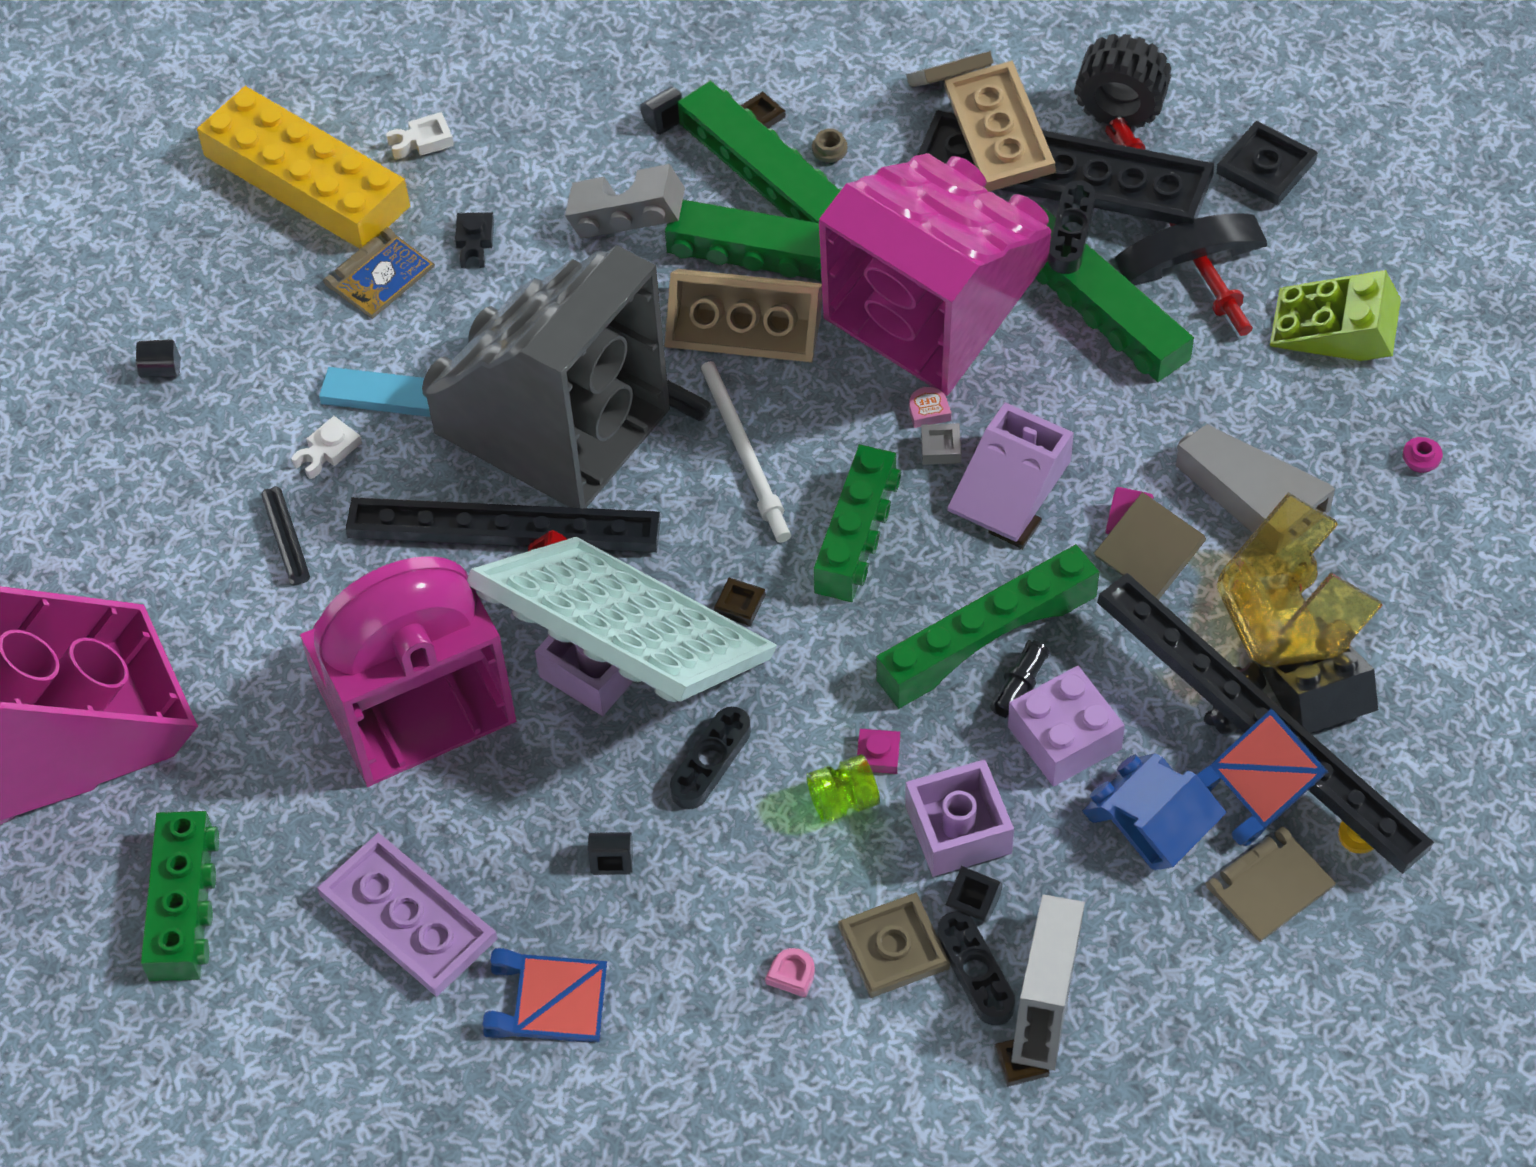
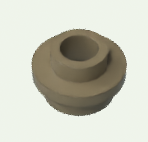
[812,129,848,162]

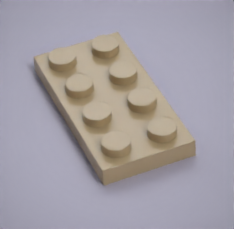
[944,60,1056,192]

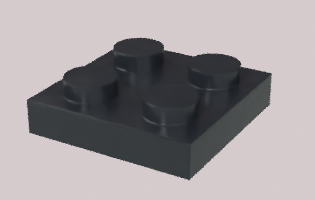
[1216,120,1318,206]

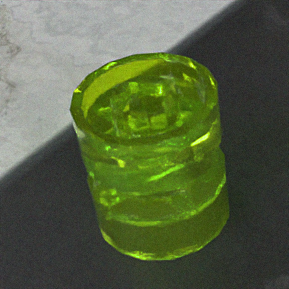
[806,754,880,824]

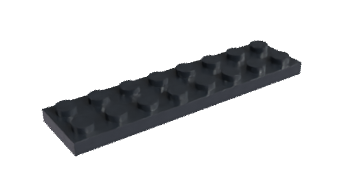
[917,110,1214,224]

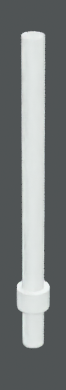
[701,361,791,543]

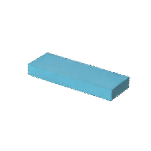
[319,367,431,417]

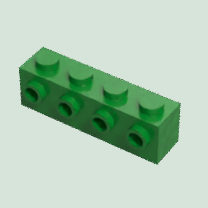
[814,444,902,602]
[141,811,219,981]

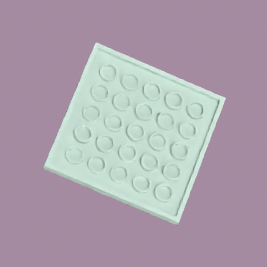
[467,537,777,702]

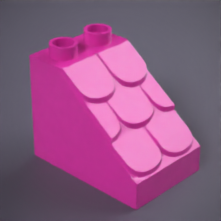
[819,154,1052,396]
[0,586,198,825]

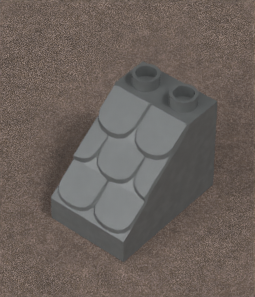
[422,245,670,508]

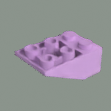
[947,402,1074,542]

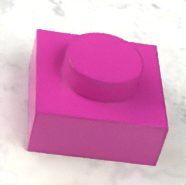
[856,729,901,774]

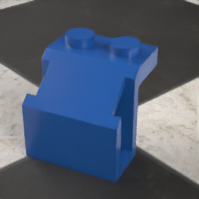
[1082,753,1227,871]

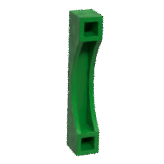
[876,544,1100,709]

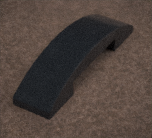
[1115,213,1267,286]

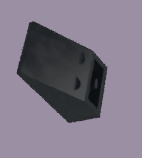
[1246,614,1378,733]

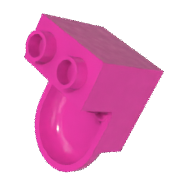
[300,556,517,787]

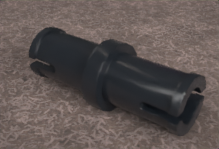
[990,640,1050,718]

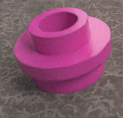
[1403,437,1443,473]

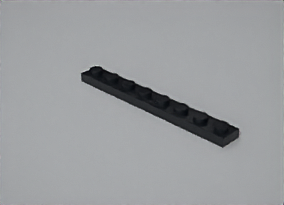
[345,497,661,553]

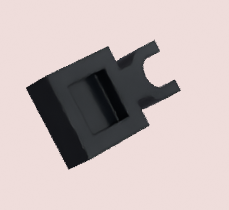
[455,212,494,268]

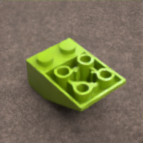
[1270,270,1401,361]

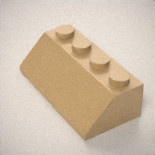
[664,269,823,363]

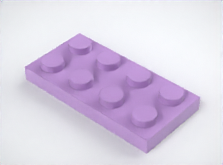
[317,832,497,997]

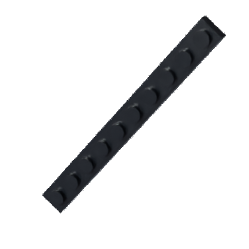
[1097,573,1434,874]

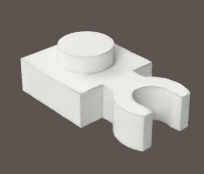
[386,112,454,159]
[292,416,362,479]

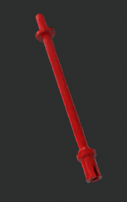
[1105,118,1253,336]

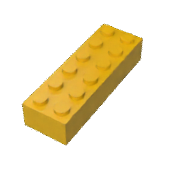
[197,86,410,249]

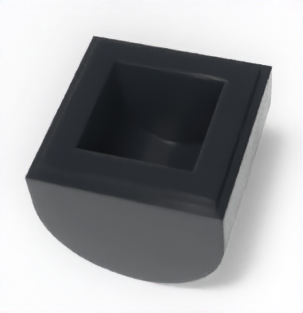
[640,86,682,135]
[136,339,181,378]
[588,832,633,875]
[945,866,1003,922]

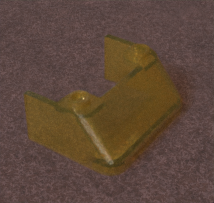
[1217,492,1383,667]

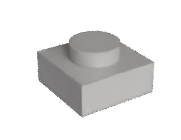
[921,423,961,465]

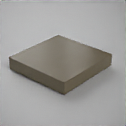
[906,51,993,87]
[1094,492,1206,600]
[838,892,950,998]

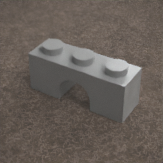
[565,164,685,238]

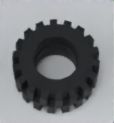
[1074,34,1172,129]

